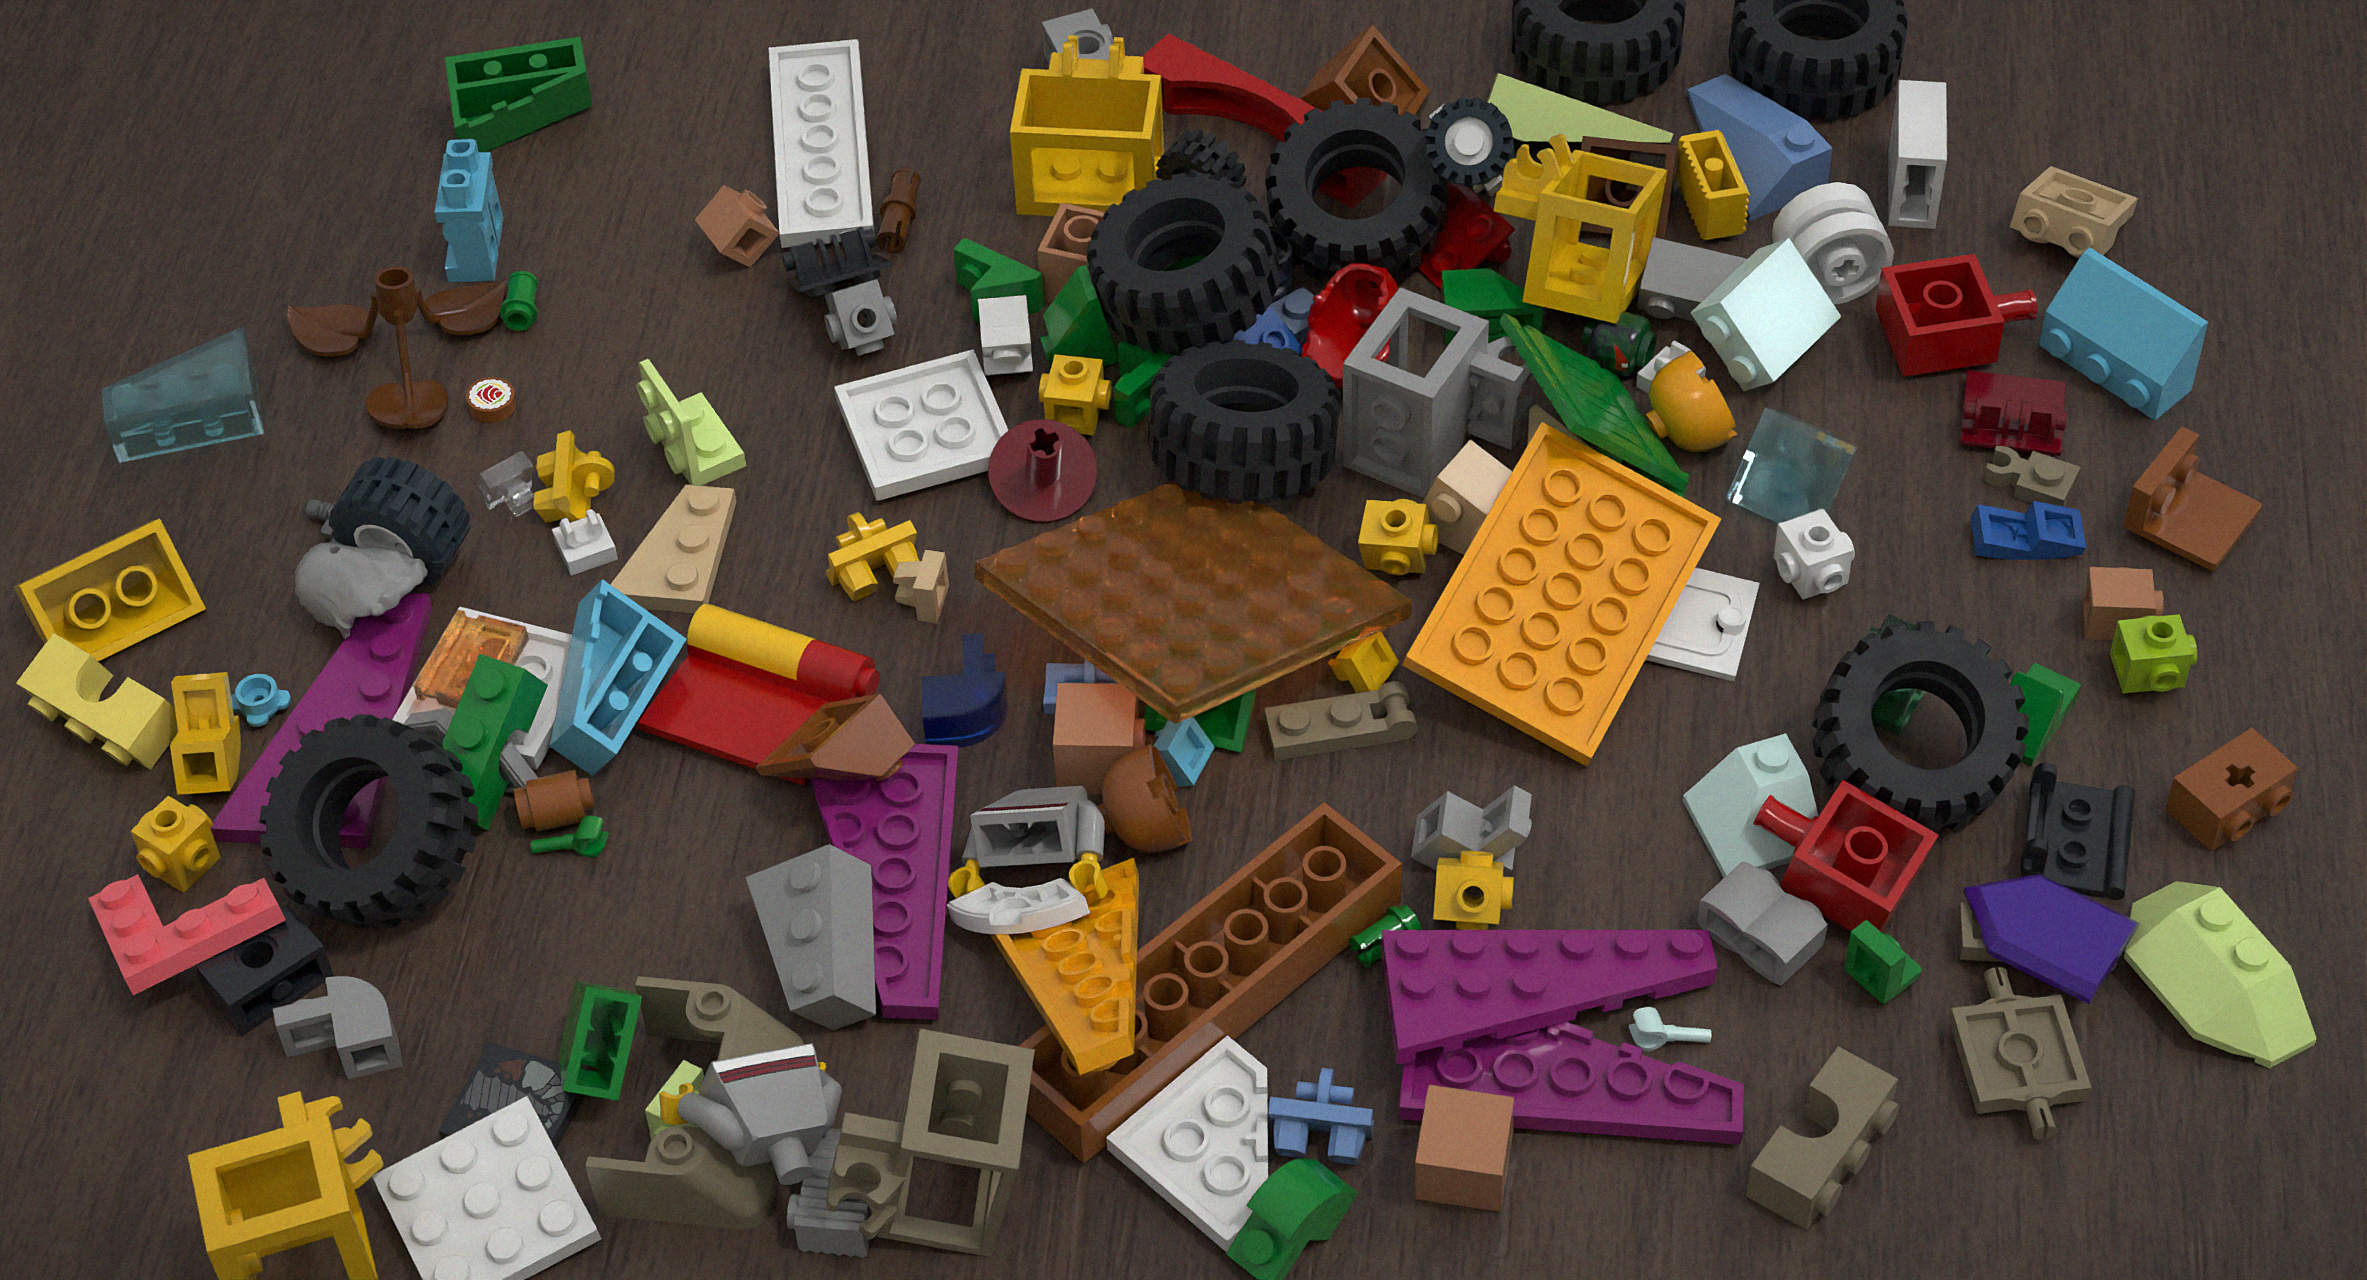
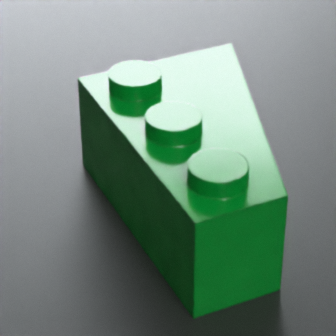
[445,37,593,152]

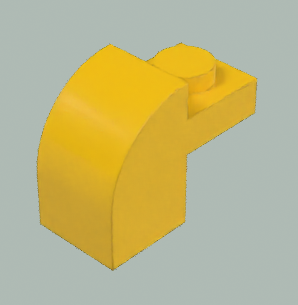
[170,672,241,795]

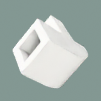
[978,295,1033,376]

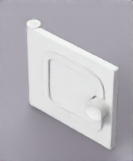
[1645,568,1760,681]

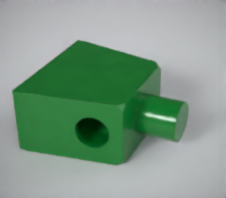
[559,981,642,1101]

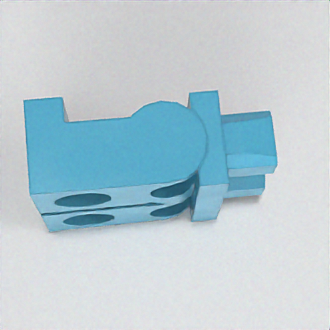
[434,139,503,282]

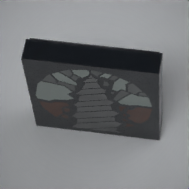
[439,1042,585,1150]

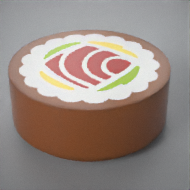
[466,377,516,423]

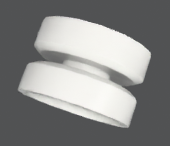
[1772,182,1894,305]

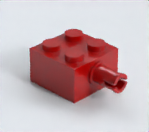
[1875,254,2037,377]
[1753,780,1939,932]

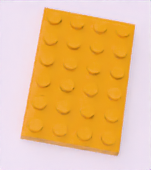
[1402,422,1721,767]

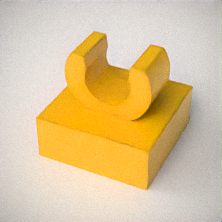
[1328,624,1399,693]

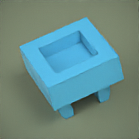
[1154,711,1215,787]

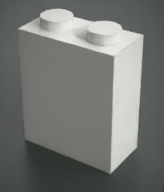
[1888,80,1947,229]

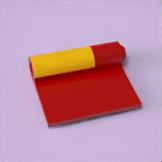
[638,603,880,786]

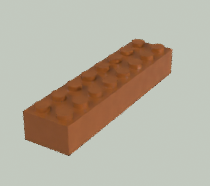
[1018,802,1402,1163]

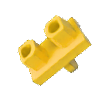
[533,430,615,523]
[826,512,919,601]

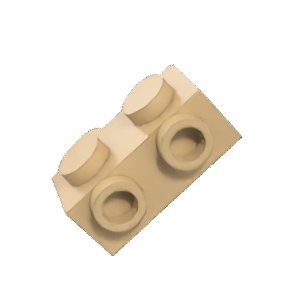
[2010,166,2138,259]

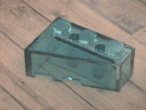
[101,327,265,463]

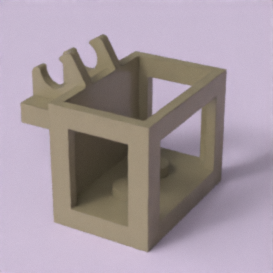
[826,1029,1035,1257]

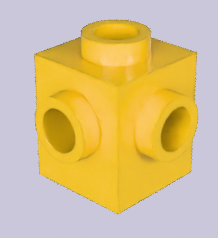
[1039,354,1112,435]
[1358,499,1438,575]
[131,796,221,893]
[1433,851,1514,930]

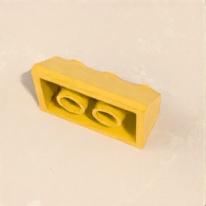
[13,519,206,661]

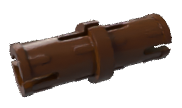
[876,167,921,254]

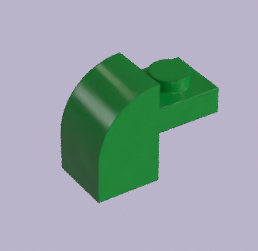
[1226,1159,1359,1280]

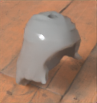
[295,542,427,639]

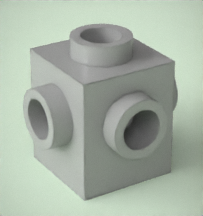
[824,279,897,356]

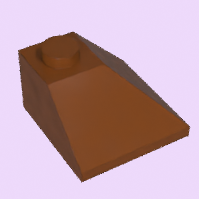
[1300,24,1430,116]
[755,693,915,781]

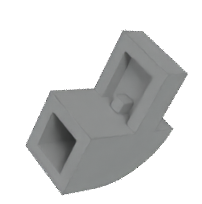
[1411,785,1532,875]
[273,976,403,1080]

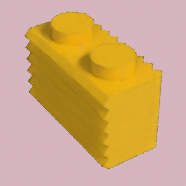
[1675,130,1751,240]

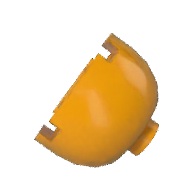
[1645,351,1738,452]

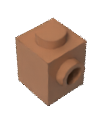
[695,185,779,268]
[2082,567,2163,641]

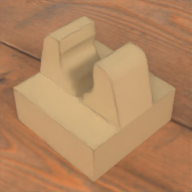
[893,550,949,623]

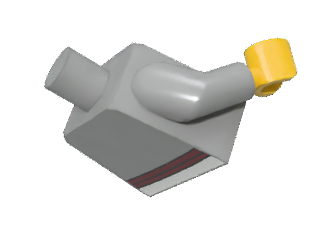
[948,786,1108,899]
[659,1043,842,1185]

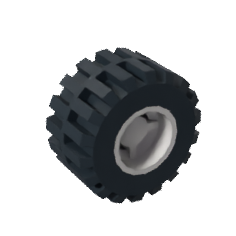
[329,456,471,588]

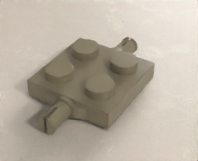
[1949,967,2092,1140]

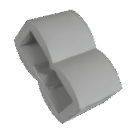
[1696,862,1828,986]

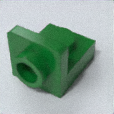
[1844,920,1922,1005]

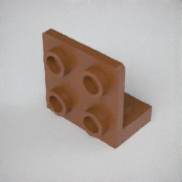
[2123,426,2262,571]

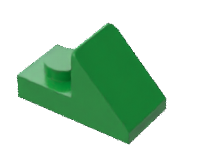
[953,238,1045,322]
[1113,341,1179,429]
[2010,663,2082,766]

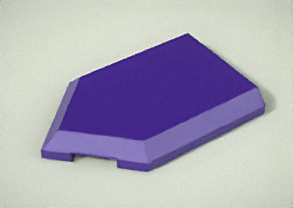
[1963,874,2139,1004]

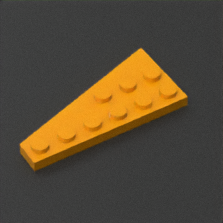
[989,858,1139,1075]

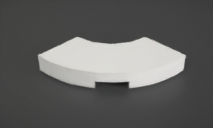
[947,878,1090,934]

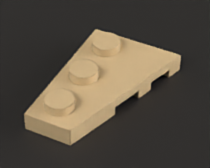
[610,485,736,613]

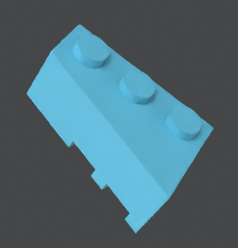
[550,579,687,776]

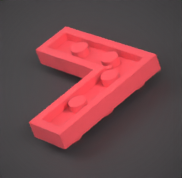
[88,874,286,996]

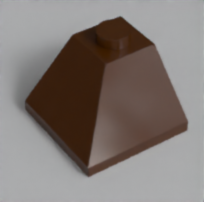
[1580,136,1678,240]

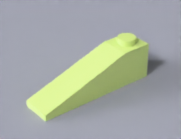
[1487,73,1673,143]

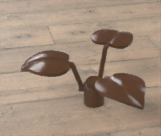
[287,266,507,429]

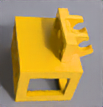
[1010,35,1164,216]
[1494,134,1667,323]
[188,1091,383,1280]

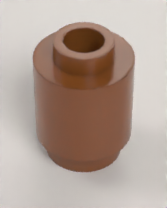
[514,770,595,832]

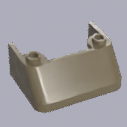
[586,976,804,1230]

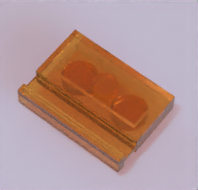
[413,610,529,709]

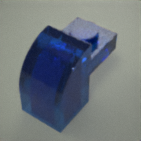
[922,633,1008,748]

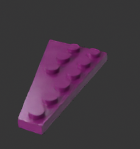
[1380,929,1718,1065]
[1399,1022,1744,1144]

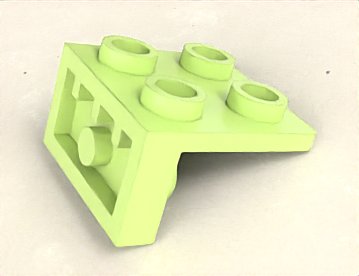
[636,359,746,486]

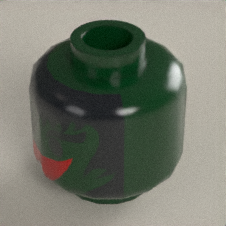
[1581,311,1657,377]

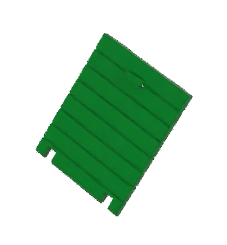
[1500,313,1689,491]

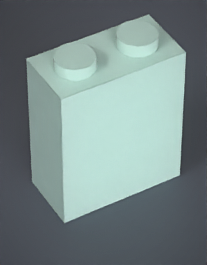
[1690,238,1841,391]

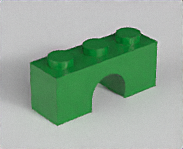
[442,653,548,831]

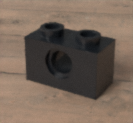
[195,905,334,1037]

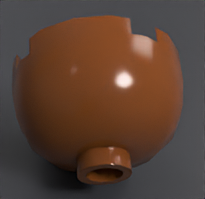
[1097,744,1192,854]

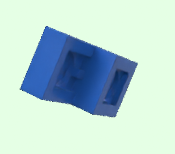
[1970,501,2086,560]

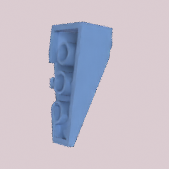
[1687,74,1833,222]

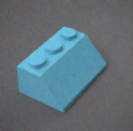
[2039,248,2208,421]

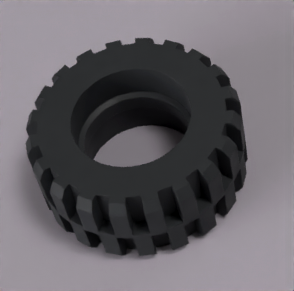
[1511,0,1686,105]
[1728,0,1908,122]
[1265,98,1449,280]
[1086,173,1280,355]
[1148,340,1340,504]
[1812,621,2029,834]
[259,714,479,929]

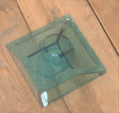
[1726,407,1857,524]

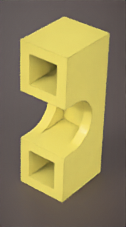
[16,633,178,770]

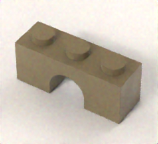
[1746,1046,1900,1230]

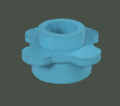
[231,674,291,727]

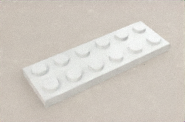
[769,39,874,248]

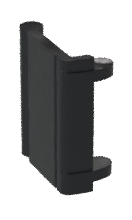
[2021,762,2135,900]

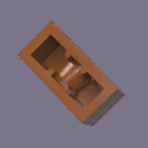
[2165,727,2298,851]

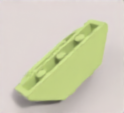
[2124,881,2316,1068]

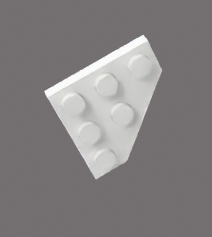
[1106,1036,1268,1252]

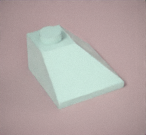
[1683,734,1819,878]

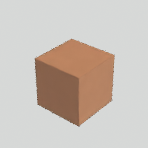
[1037,203,1105,303]
[1053,683,1145,795]
[1415,1085,1514,1212]

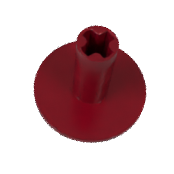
[988,419,1097,523]

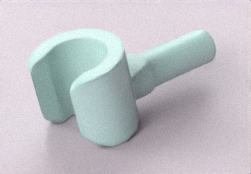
[1629,1007,1711,1051]

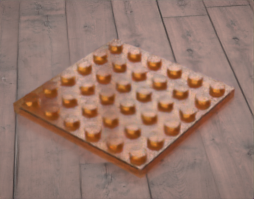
[975,481,1413,724]

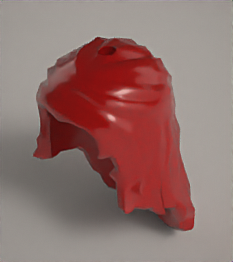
[1301,263,1398,390]

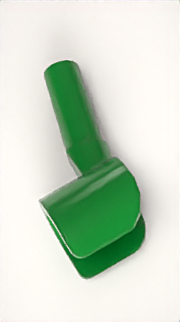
[531,815,609,858]

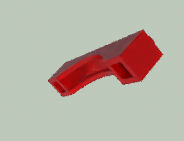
[1142,34,1387,209]

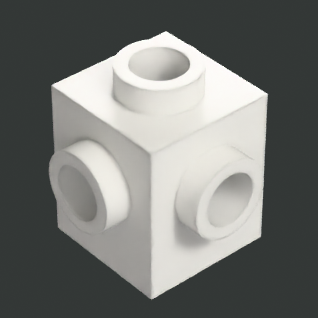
[1774,508,1855,600]

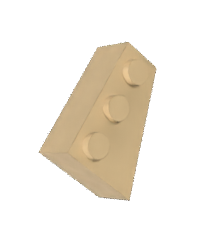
[1422,440,1512,555]

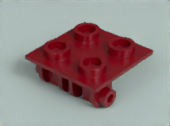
[1960,370,2067,456]

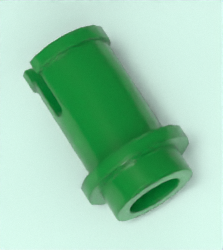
[500,271,538,331]
[1349,904,1422,968]

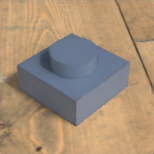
[1270,286,1314,344]

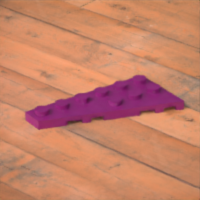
[211,593,432,849]
[810,744,958,1020]

